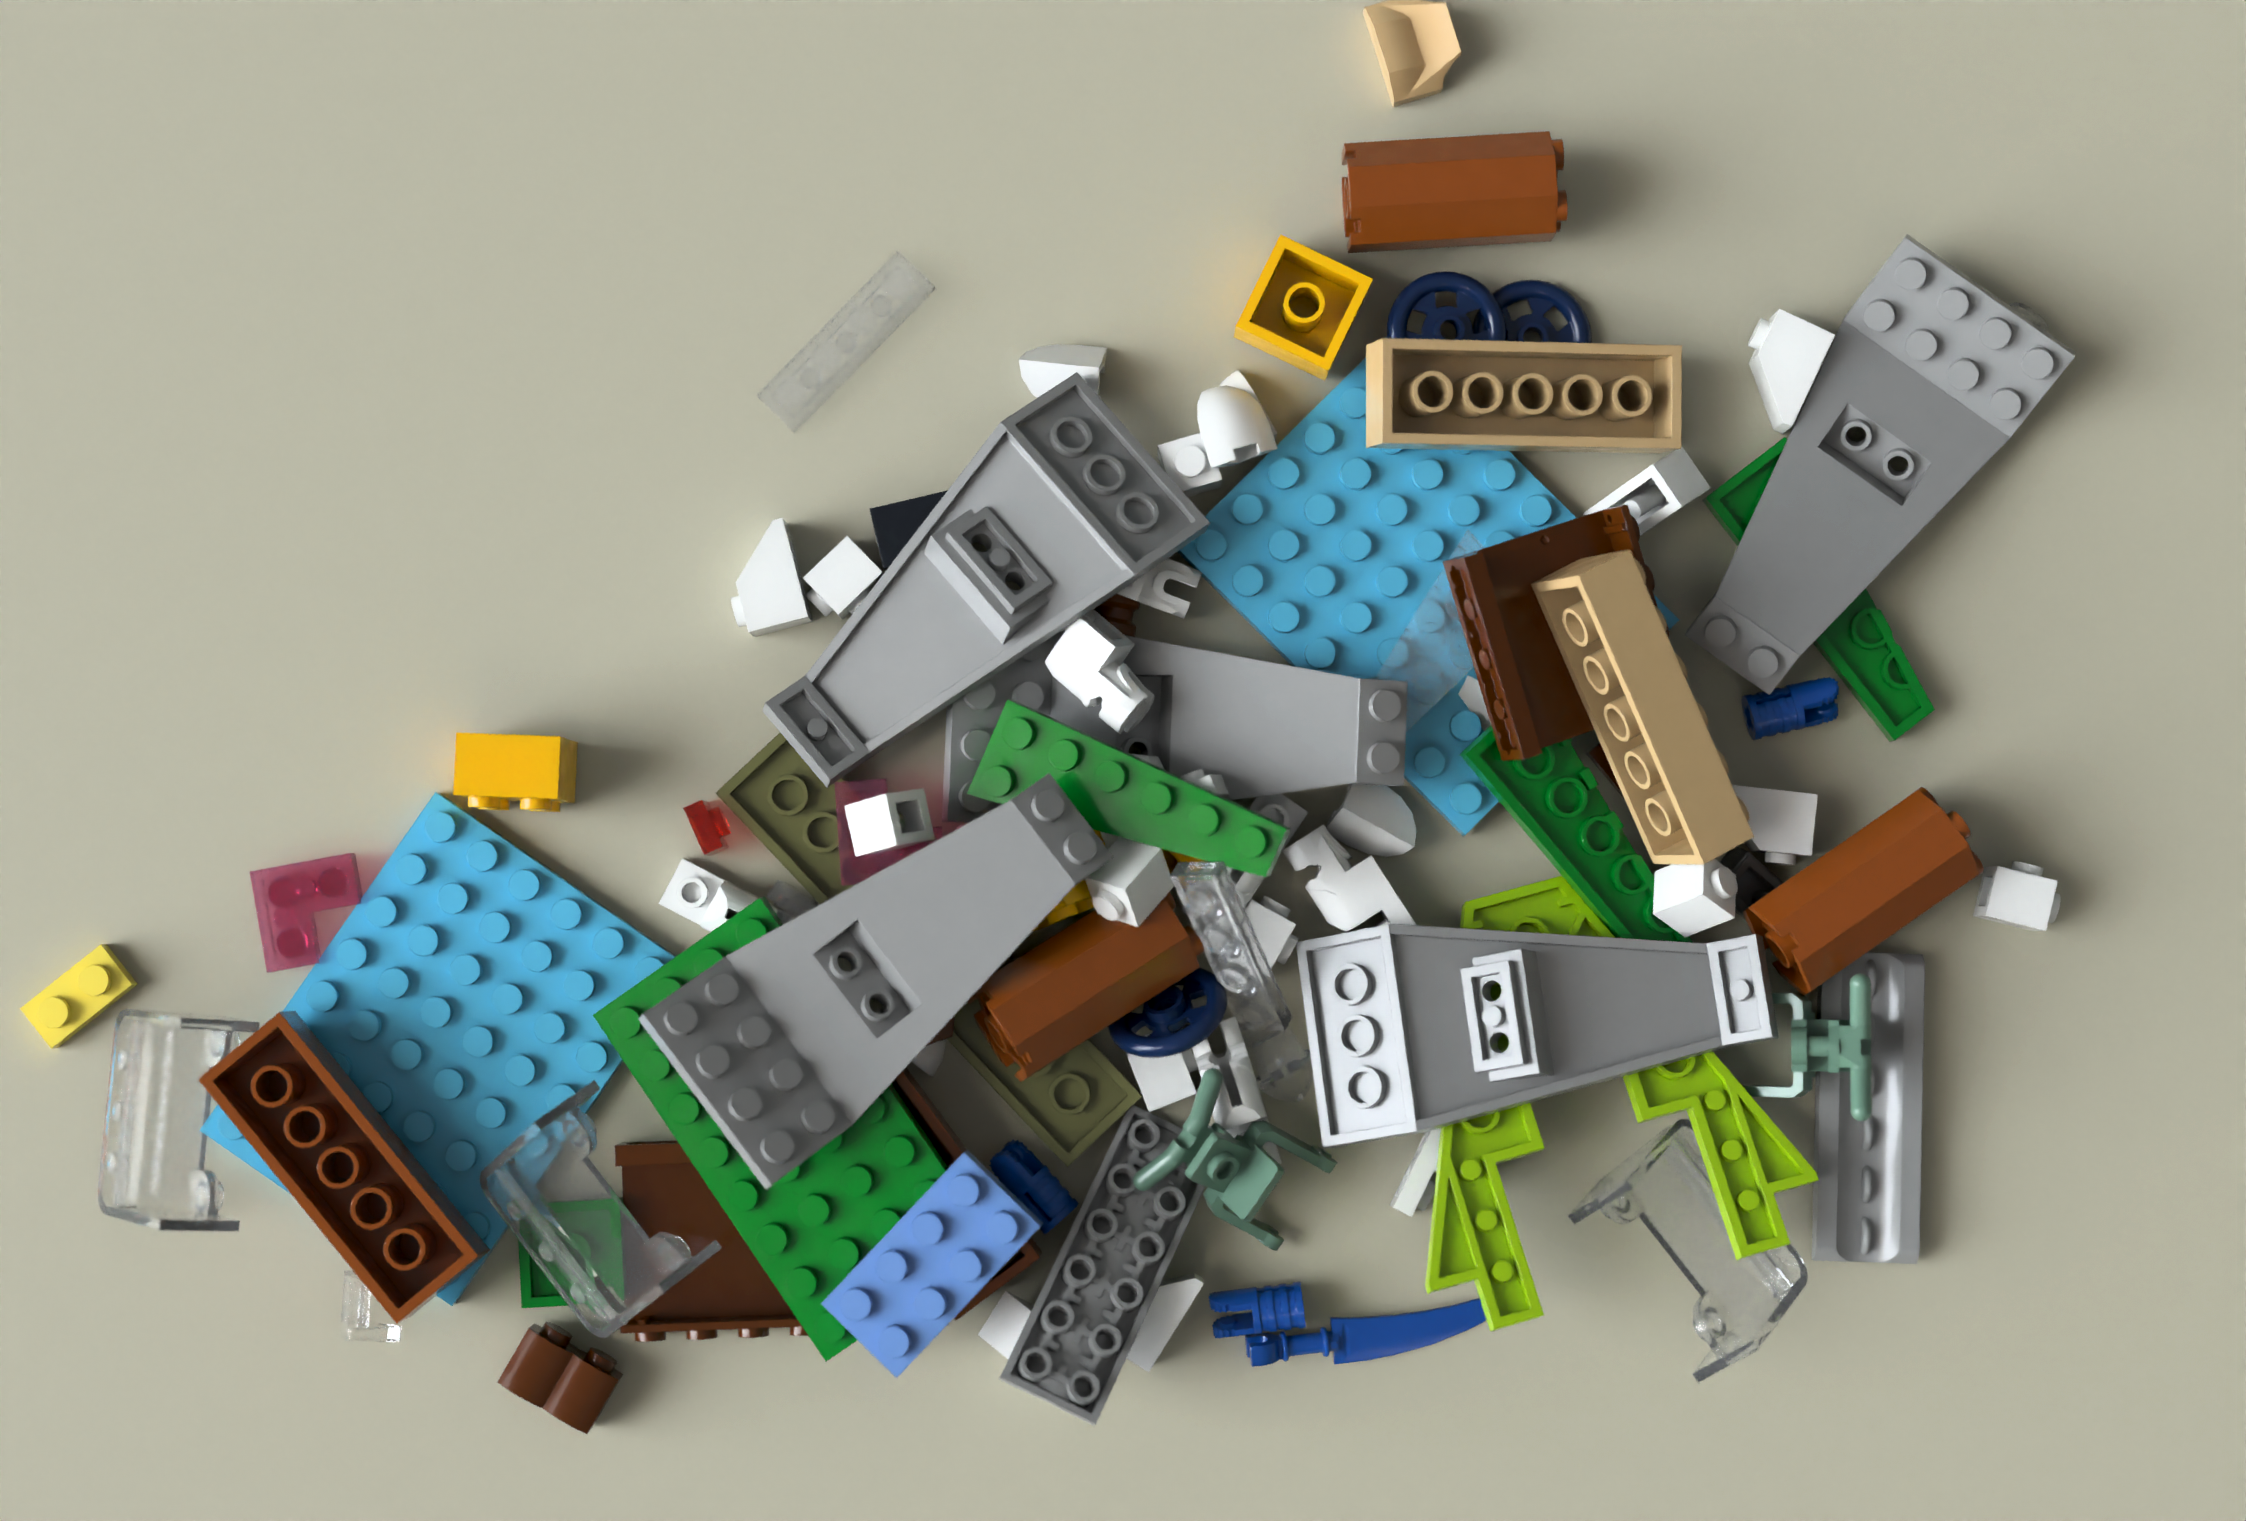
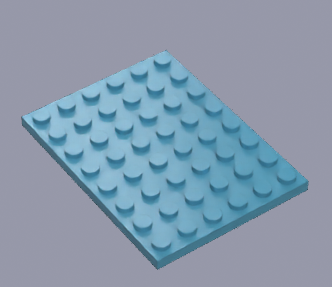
[1177,337,1679,836]
[199,792,676,1306]

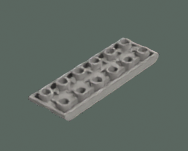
[1812,953,1925,1264]
[999,1105,1205,1426]

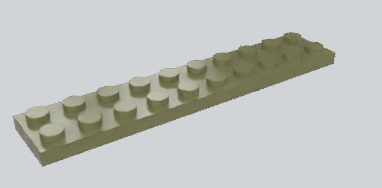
[716,733,1142,1167]

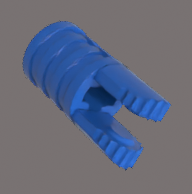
[1742,677,1839,740]
[989,1139,1079,1235]
[1208,1281,1306,1338]

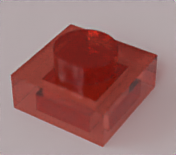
[683,800,731,856]

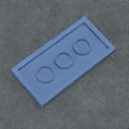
[821,1150,1044,1378]

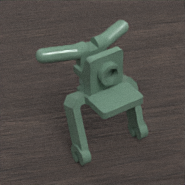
[1742,973,1872,1121]
[1133,1068,1337,1251]

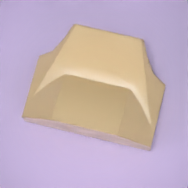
[1363,0,1462,107]

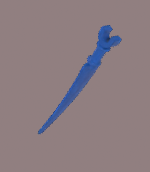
[1245,1298,1486,1367]

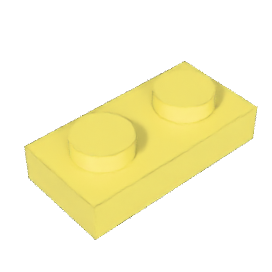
[20,944,138,1049]

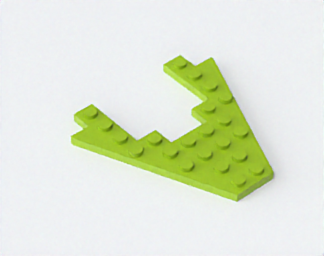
[1425,876,1819,1332]

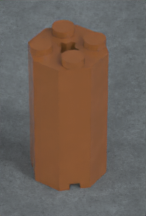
[1342,131,1568,253]
[1743,787,1984,996]
[968,891,1204,1082]

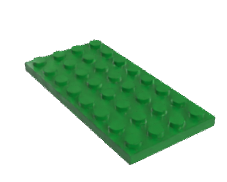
[593,897,949,1362]

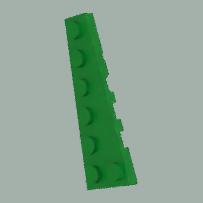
[1702,437,1935,742]
[967,699,1291,877]
[1459,725,1693,943]

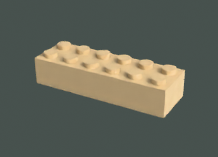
[1366,338,1682,454]
[1531,549,1754,864]

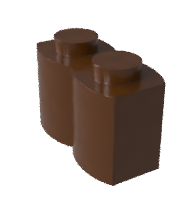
[497,1322,623,1434]

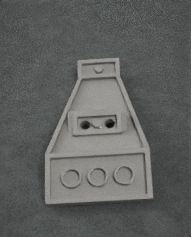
[1685,234,2075,695]
[763,372,1210,788]
[942,630,1408,823]
[638,773,1113,1190]
[1296,924,1779,1148]

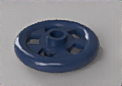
[1387,271,1507,341]
[1472,280,1592,343]
[1108,967,1227,1058]

